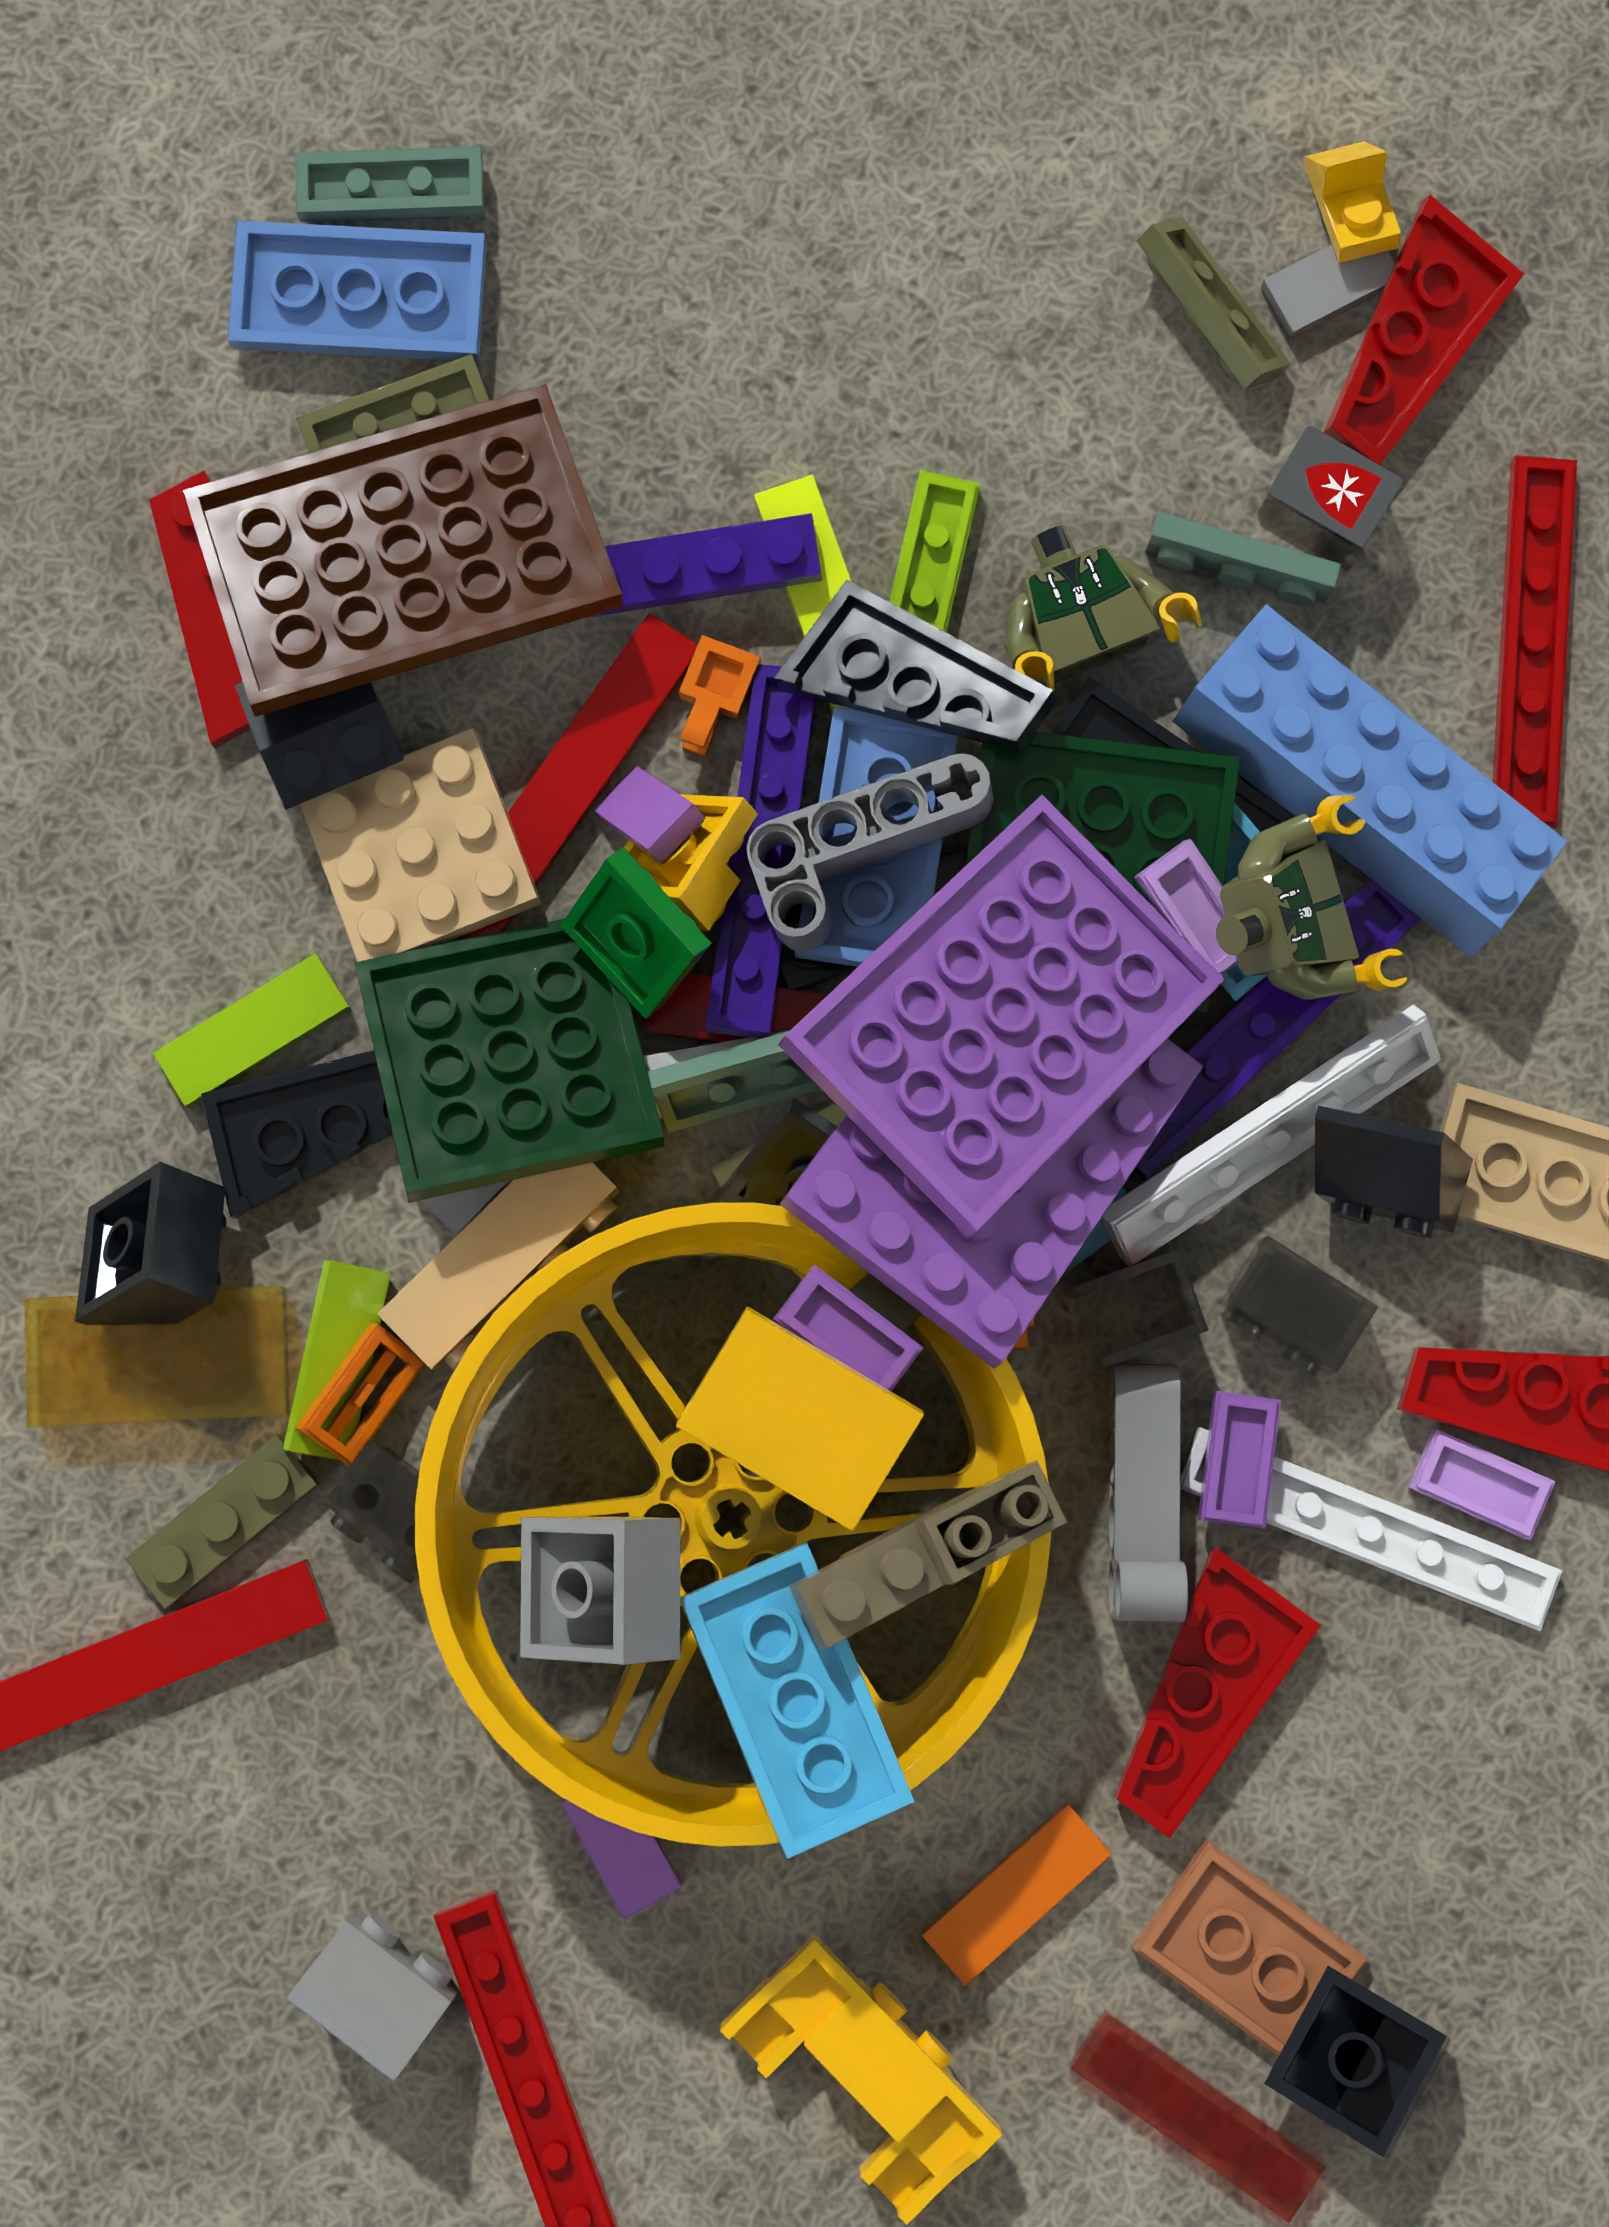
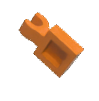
[679,635,761,757]

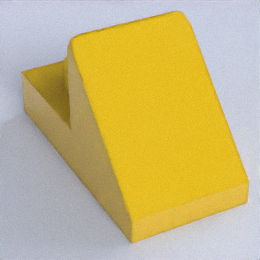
[1304,141,1401,263]

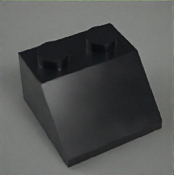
[235,681,404,810]
[1315,1106,1473,1238]
[75,1162,226,1326]
[1264,1966,1451,2158]

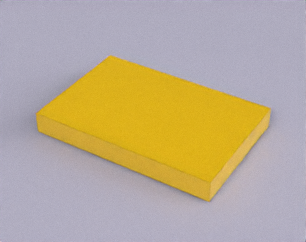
[676,1306,924,1531]

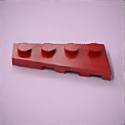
[1323,195,1524,465]
[149,470,251,748]
[1397,1347,1609,1473]
[1114,1546,1321,1838]

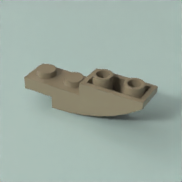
[789,1461,1067,1649]

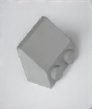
[520,1517,680,1665]
[286,1911,458,2082]

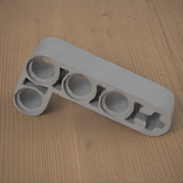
[747,753,994,952]
[1109,1364,1188,1622]

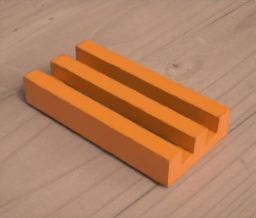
[295,1323,425,1467]

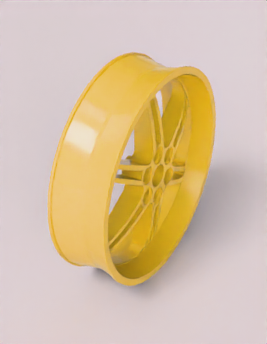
[415,1203,1051,1847]

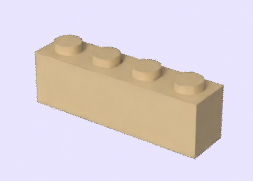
[377,1162,621,1371]

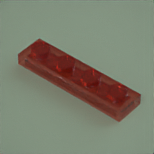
[1069,2009,1326,2223]

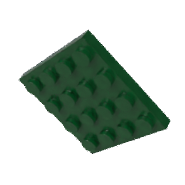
[966,732,1240,1014]
[354,919,664,1203]

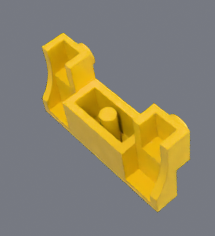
[720,1933,1003,2225]

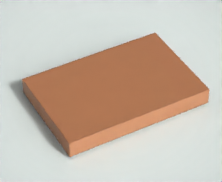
[1131,1839,1369,2057]

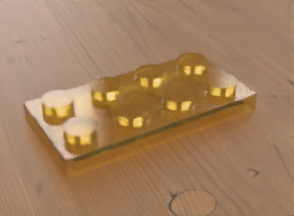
[24,1286,290,1428]

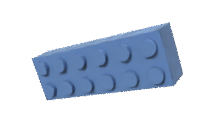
[1172,604,1568,958]

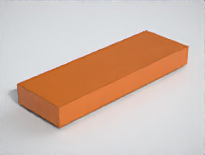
[921,1802,1112,1986]

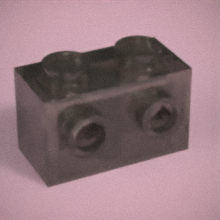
[1218,1236,1379,1377]
[323,1440,419,1583]

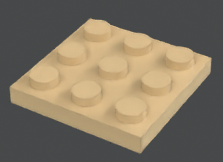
[300,728,542,962]

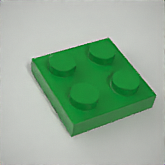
[560,847,712,1019]

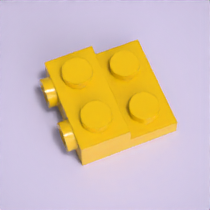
[624,794,758,931]

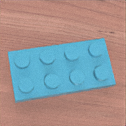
[680,1543,915,1859]

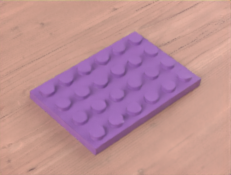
[778,795,1225,1239]
[780,1038,1203,1368]

